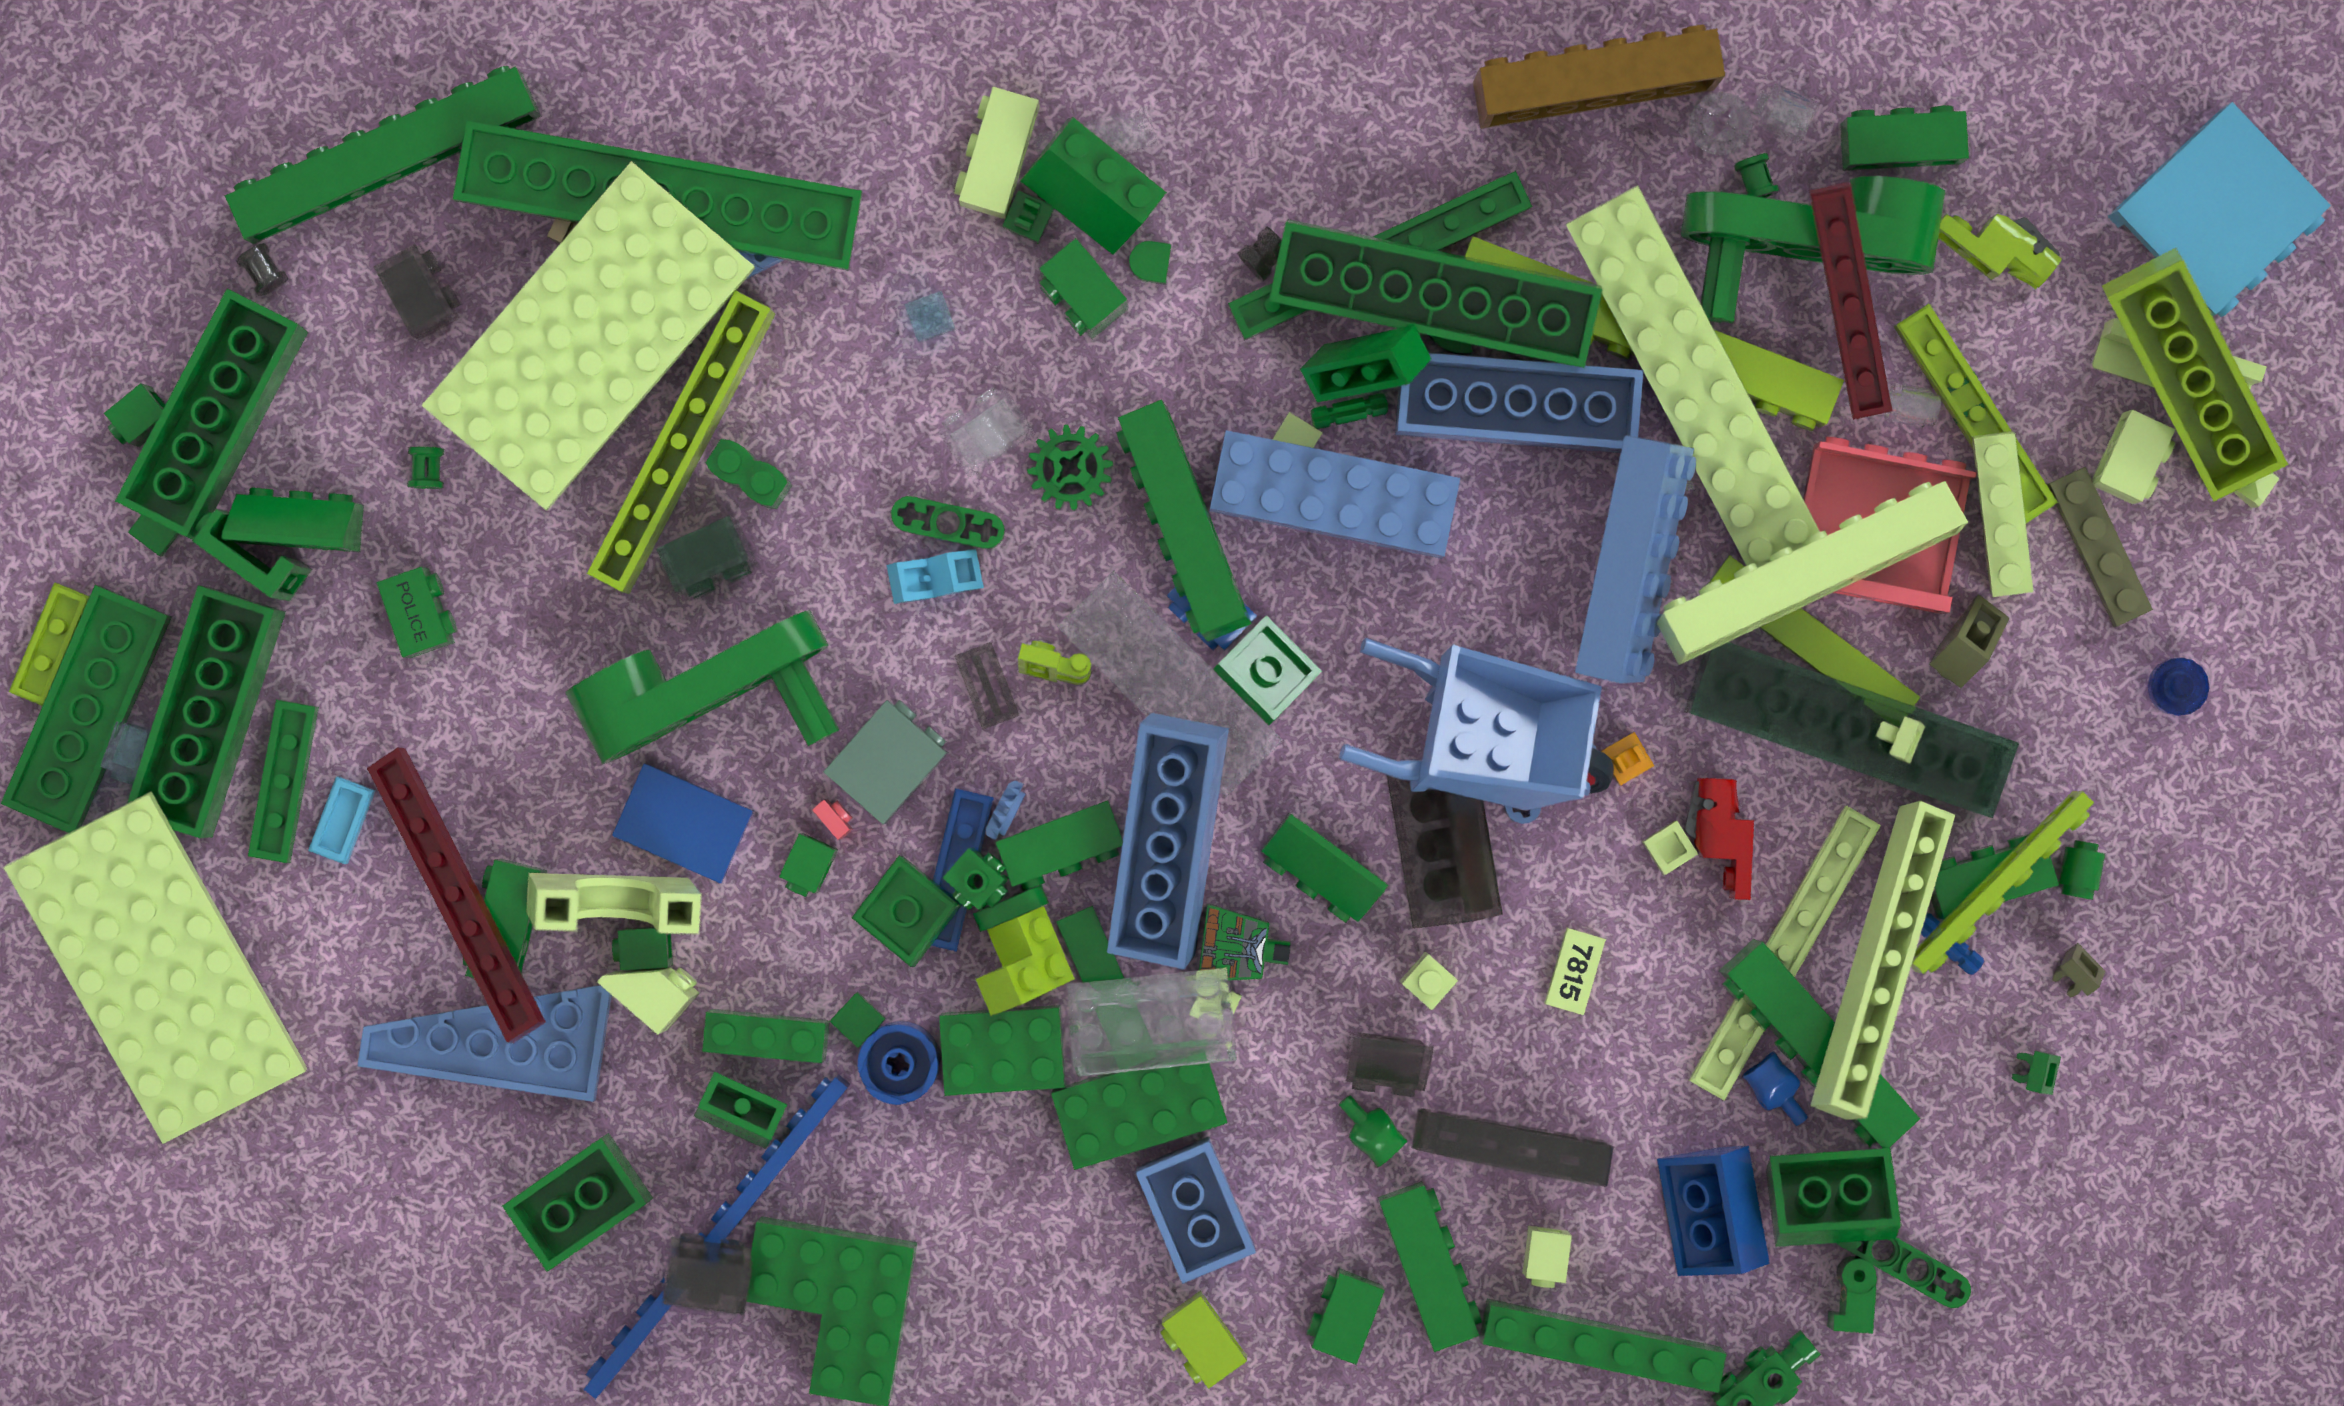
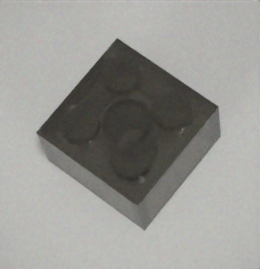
[663,1233,752,1315]

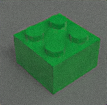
[1039,238,1128,339]

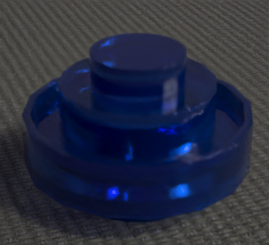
[2147,657,2210,716]

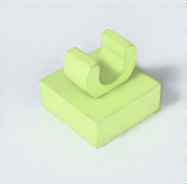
[1876,716,1925,764]

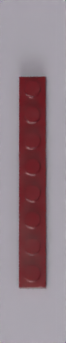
[367,747,546,1043]

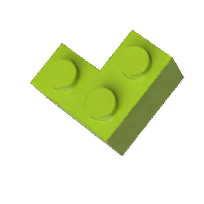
[976,906,1075,1016]

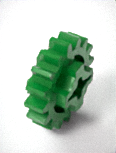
[1027,424,1113,512]

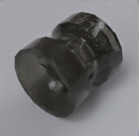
[1237,226,1282,282]

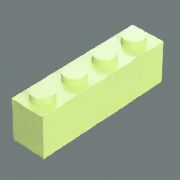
[1972,431,2034,597]

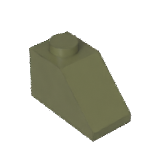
[1929,594,2010,688]

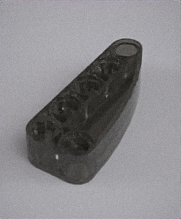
[1411,1108,1614,1186]

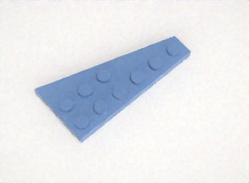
[357,985,612,1102]

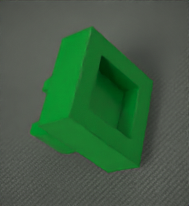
[1002,190,1054,244]
[2012,1051,2061,1095]

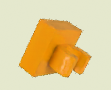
[1601,732,1654,786]

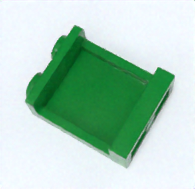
[193,509,313,601]

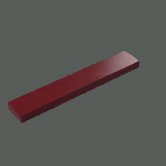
[1809,182,1893,420]

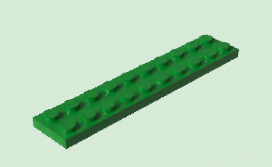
[453,120,863,271]

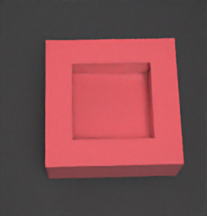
[812,799,853,840]

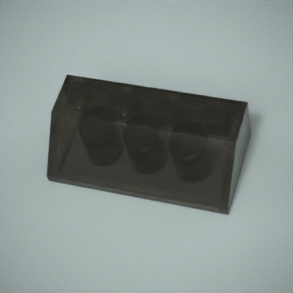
[1387,775,1503,929]

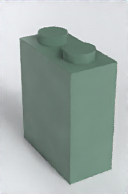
[823,700,948,824]

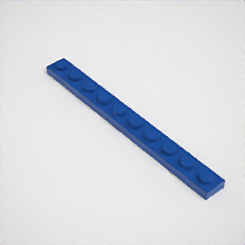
[583,1074,850,1399]

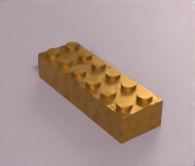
[1473,25,1726,129]

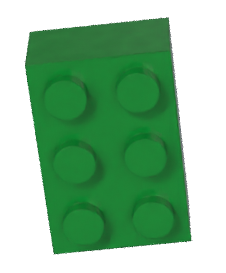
[939,1005,1066,1096]
[502,1133,653,1272]
[1766,1148,1901,1247]

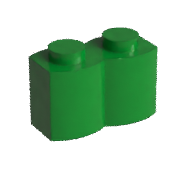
[705,439,792,509]

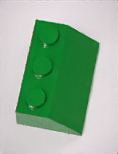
[1020,117,1167,255]
[222,488,364,552]
[1261,813,1389,923]

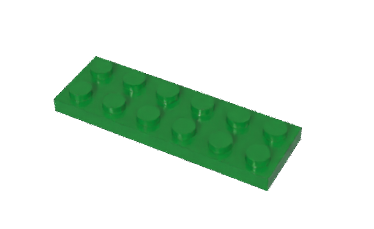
[1,585,172,833]

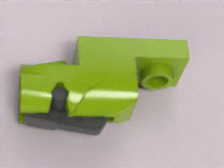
[1938,214,2062,290]

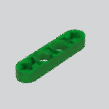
[1837,1237,1971,1308]

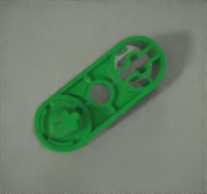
[1681,176,1945,323]
[565,610,839,765]

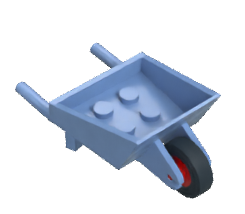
[1339,638,1614,810]

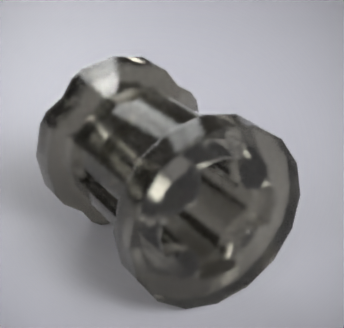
[236,243,288,296]

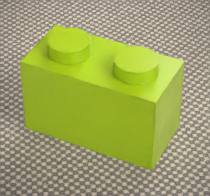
[1160,1290,1247,1389]

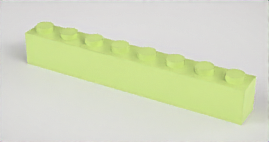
[1657,481,1968,665]
[1810,801,1955,1120]

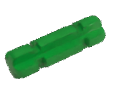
[1310,393,1388,429]

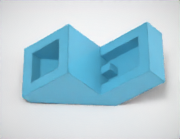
[886,549,984,604]

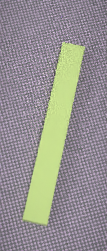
[1689,806,1881,1101]

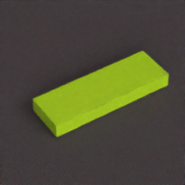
[9,582,90,706]

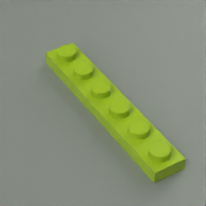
[1911,791,2094,974]

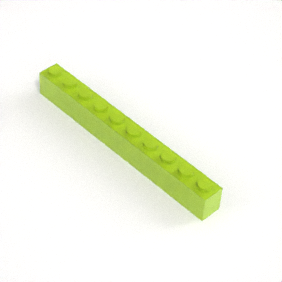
[1464,236,1844,431]

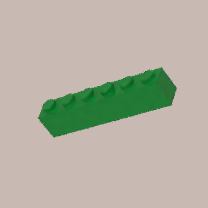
[1116,399,1252,642]
[1719,939,1920,1149]
[1479,1298,1727,1393]

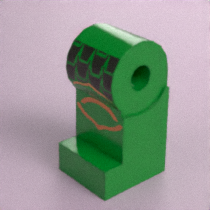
[1827,1256,1877,1334]

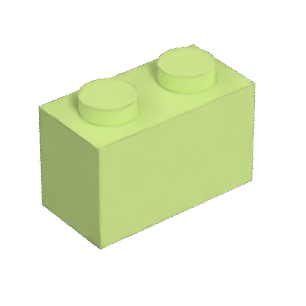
[2092,409,2176,504]

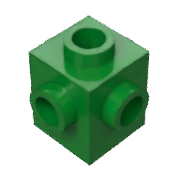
[943,847,1009,910]

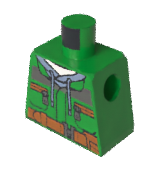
[1197,904,1291,981]

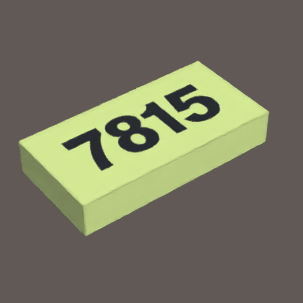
[1544,927,1606,1015]

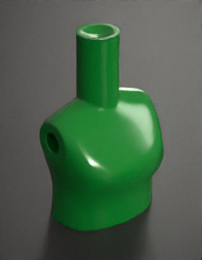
[1339,1095,1408,1168]

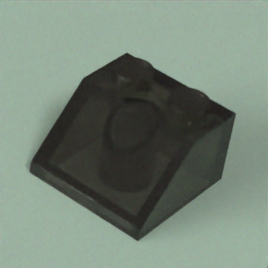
[1344,1031,1434,1097]

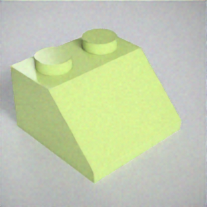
[597,967,700,1035]

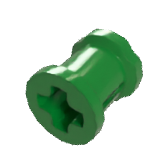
[1734,153,1780,198]
[407,447,444,489]

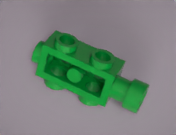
[1711,1330,1821,1406]

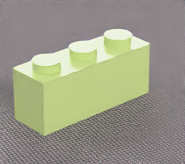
[954,87,1040,219]

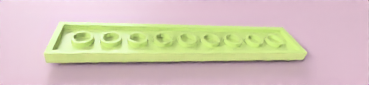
[1566,185,1820,568]

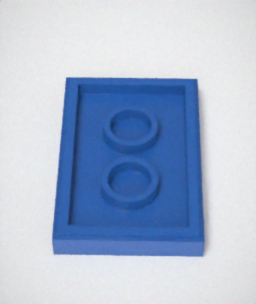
[612,763,754,884]

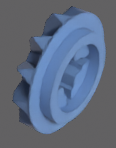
[986,781,1026,841]

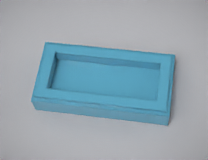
[308,776,376,864]

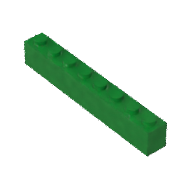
[225,66,542,244]

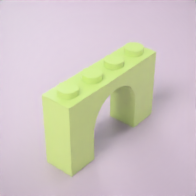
[526,873,701,934]

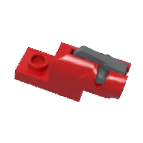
[1684,778,1754,900]

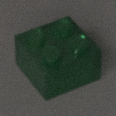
[656,515,758,599]

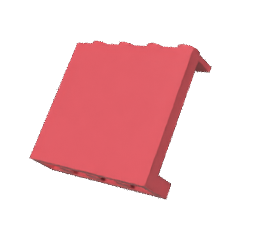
[1803,437,1977,614]

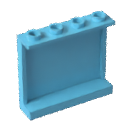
[2107,102,2331,317]

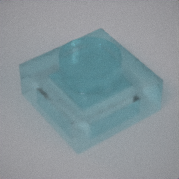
[904,291,956,343]

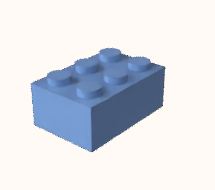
[1135,1137,1256,1284]

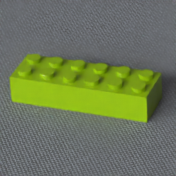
[2102,248,2288,501]

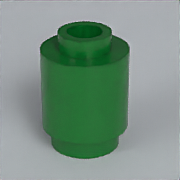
[2059,840,2106,900]

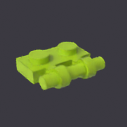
[1018,640,1091,685]

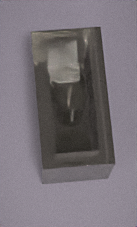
[374,244,461,341]

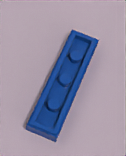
[931,788,994,952]

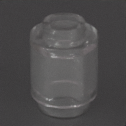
[1884,382,1941,428]

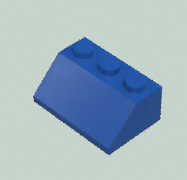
[1657,1146,1770,1276]

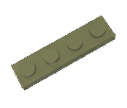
[2046,467,2153,627]

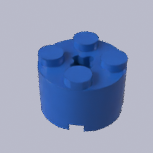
[857,1021,941,1105]

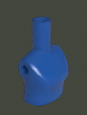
[1742,1051,1808,1126]

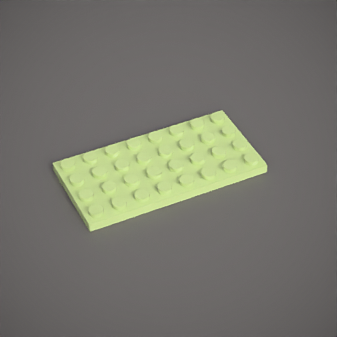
[421,162,755,511]
[3,792,307,1144]

